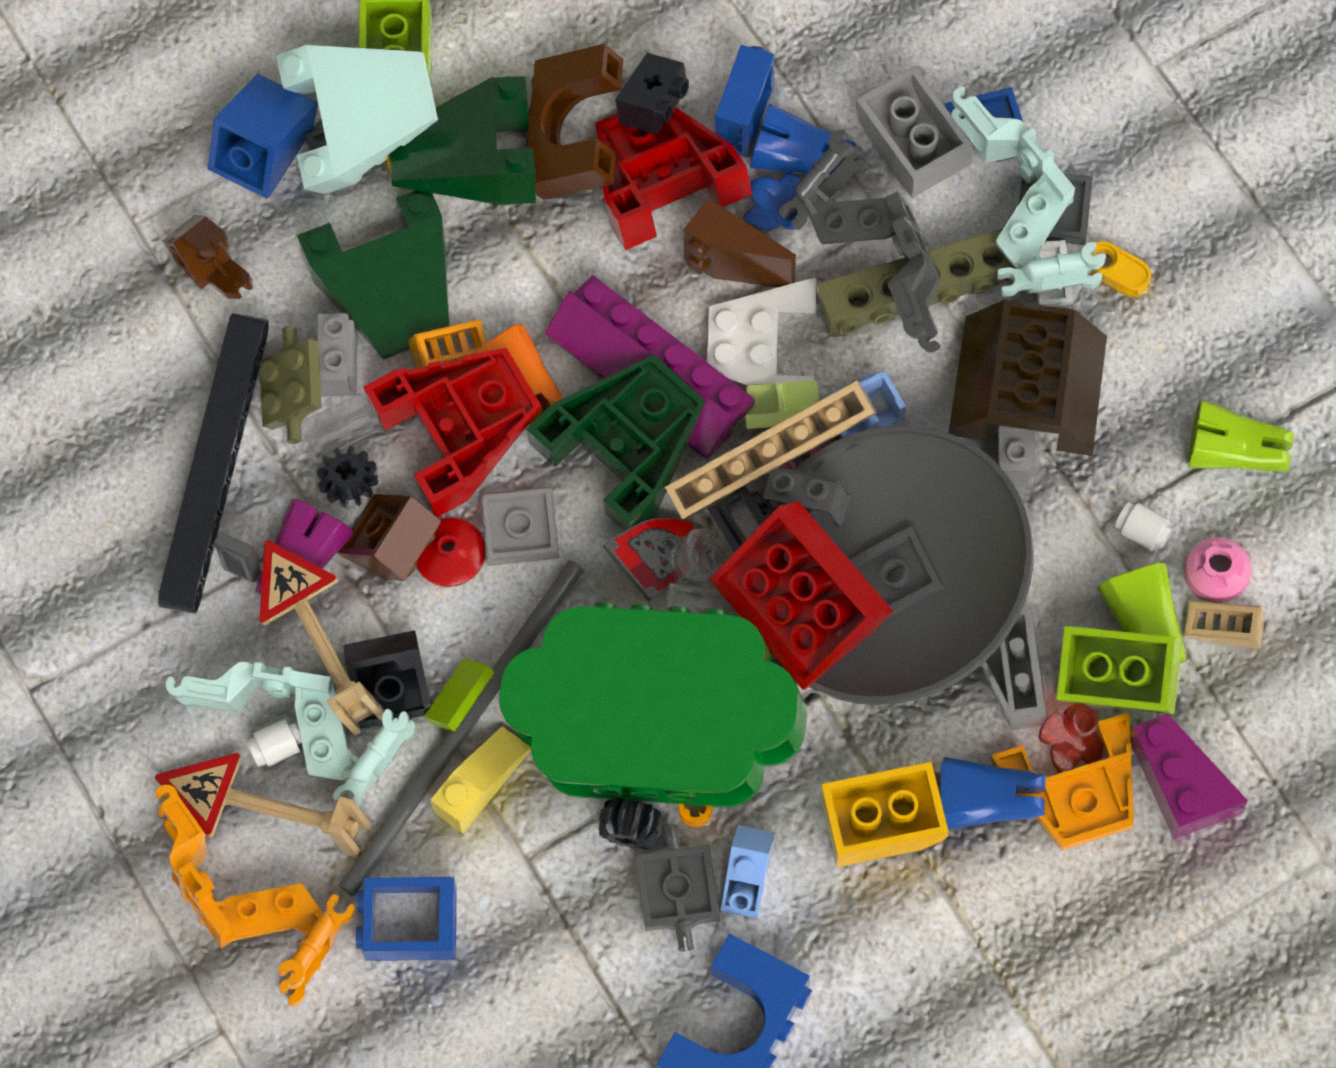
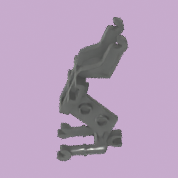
[778,130,941,353]

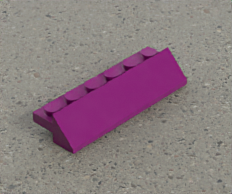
[545,275,755,459]

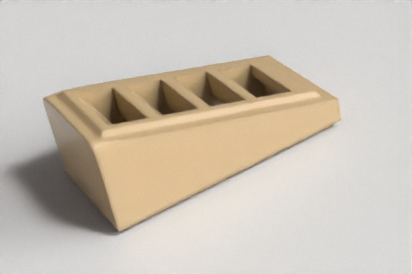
[1184,601,1265,649]

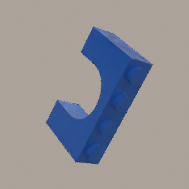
[656,933,813,1068]

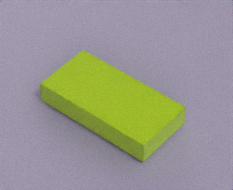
[424,658,495,732]

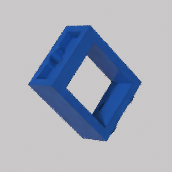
[715,45,774,158]
[356,877,457,961]

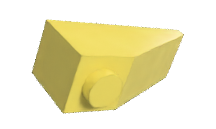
[430,726,531,834]

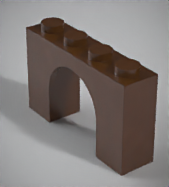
[526,44,623,200]

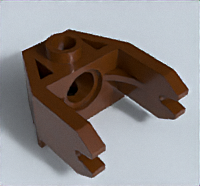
[162,215,253,299]

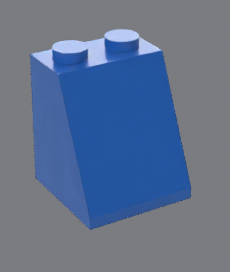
[208,74,318,199]

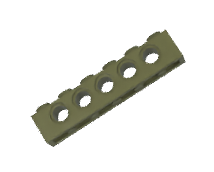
[816,228,1015,336]

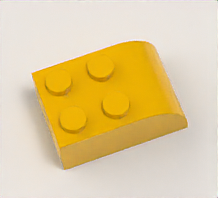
[820,761,949,867]

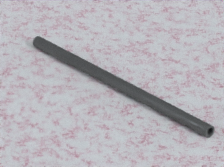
[339,560,584,896]

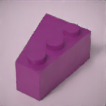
[1130,713,1248,839]

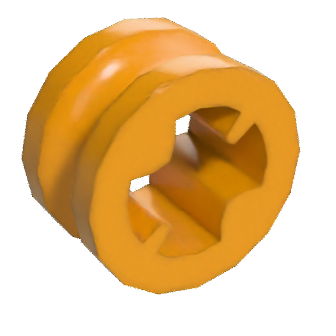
[679,804,712,828]

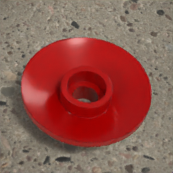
[416,518,486,587]

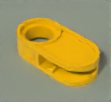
[1090,241,1151,297]

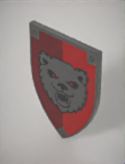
[602,517,703,602]

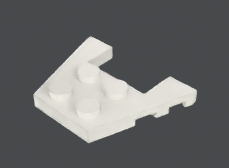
[707,278,816,390]

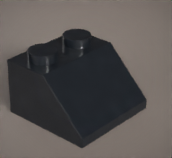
[343,630,431,729]

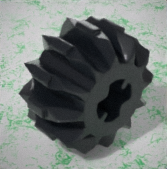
[317,445,379,509]
[598,798,662,849]

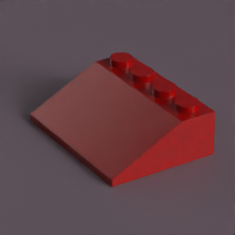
[709,501,894,690]

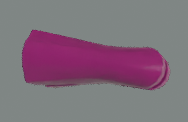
[255,498,353,595]

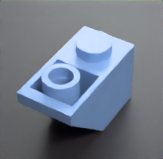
[721,825,775,919]

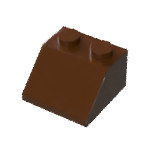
[338,494,441,581]

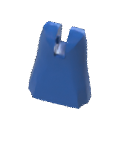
[750,104,857,175]
[940,757,1046,830]

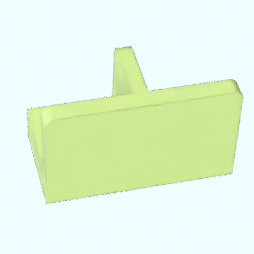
[746,380,820,429]

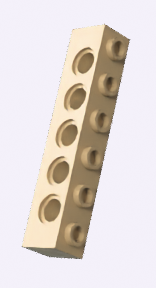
[665,381,877,519]

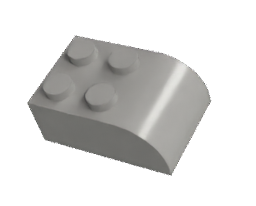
[856,66,973,198]

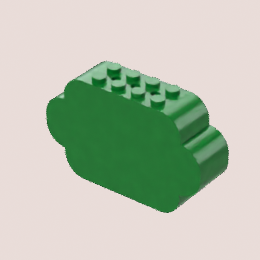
[499,602,807,808]

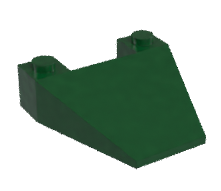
[390,76,536,205]
[297,190,450,359]
[526,354,706,531]

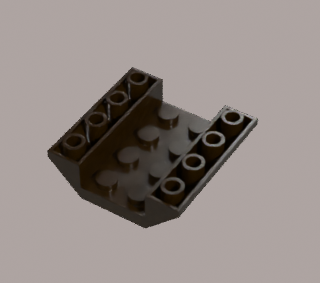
[948,300,1107,456]

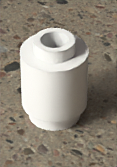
[1115,502,1172,551]
[246,719,302,767]

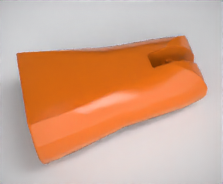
[472,324,563,426]

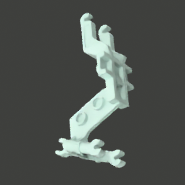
[951,86,1106,297]
[166,662,417,808]

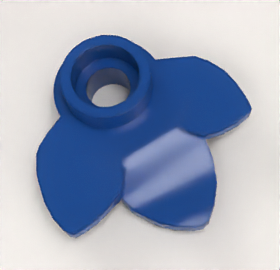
[743,172,809,231]

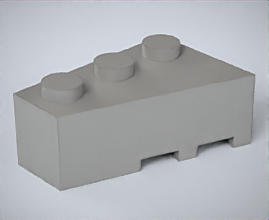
[980,607,1049,730]

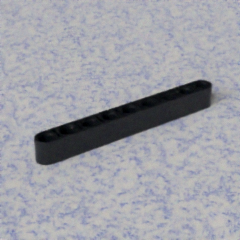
[158,313,269,614]

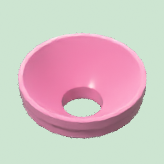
[1184,537,1251,603]

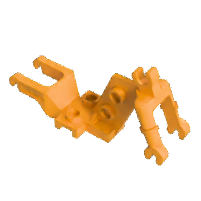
[155,785,355,1007]

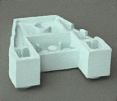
[276,45,438,194]

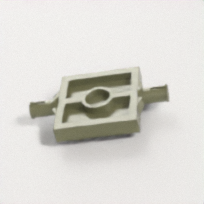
[260,326,322,444]

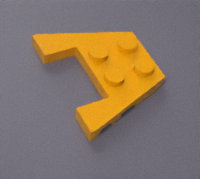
[991,712,1134,851]

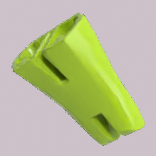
[1187,399,1294,472]
[1097,562,1186,664]

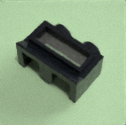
[707,486,769,552]

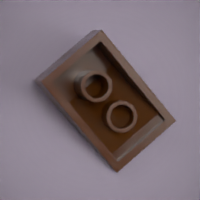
[683,198,796,288]

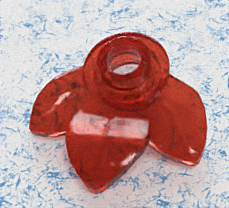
[1039,704,1103,773]

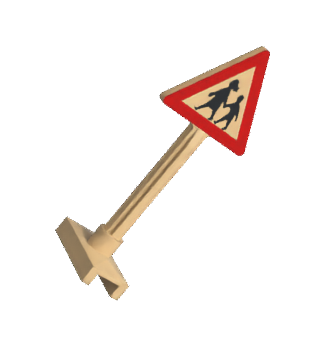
[259,540,384,736]
[155,753,372,858]

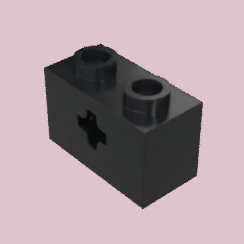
[615,53,689,135]

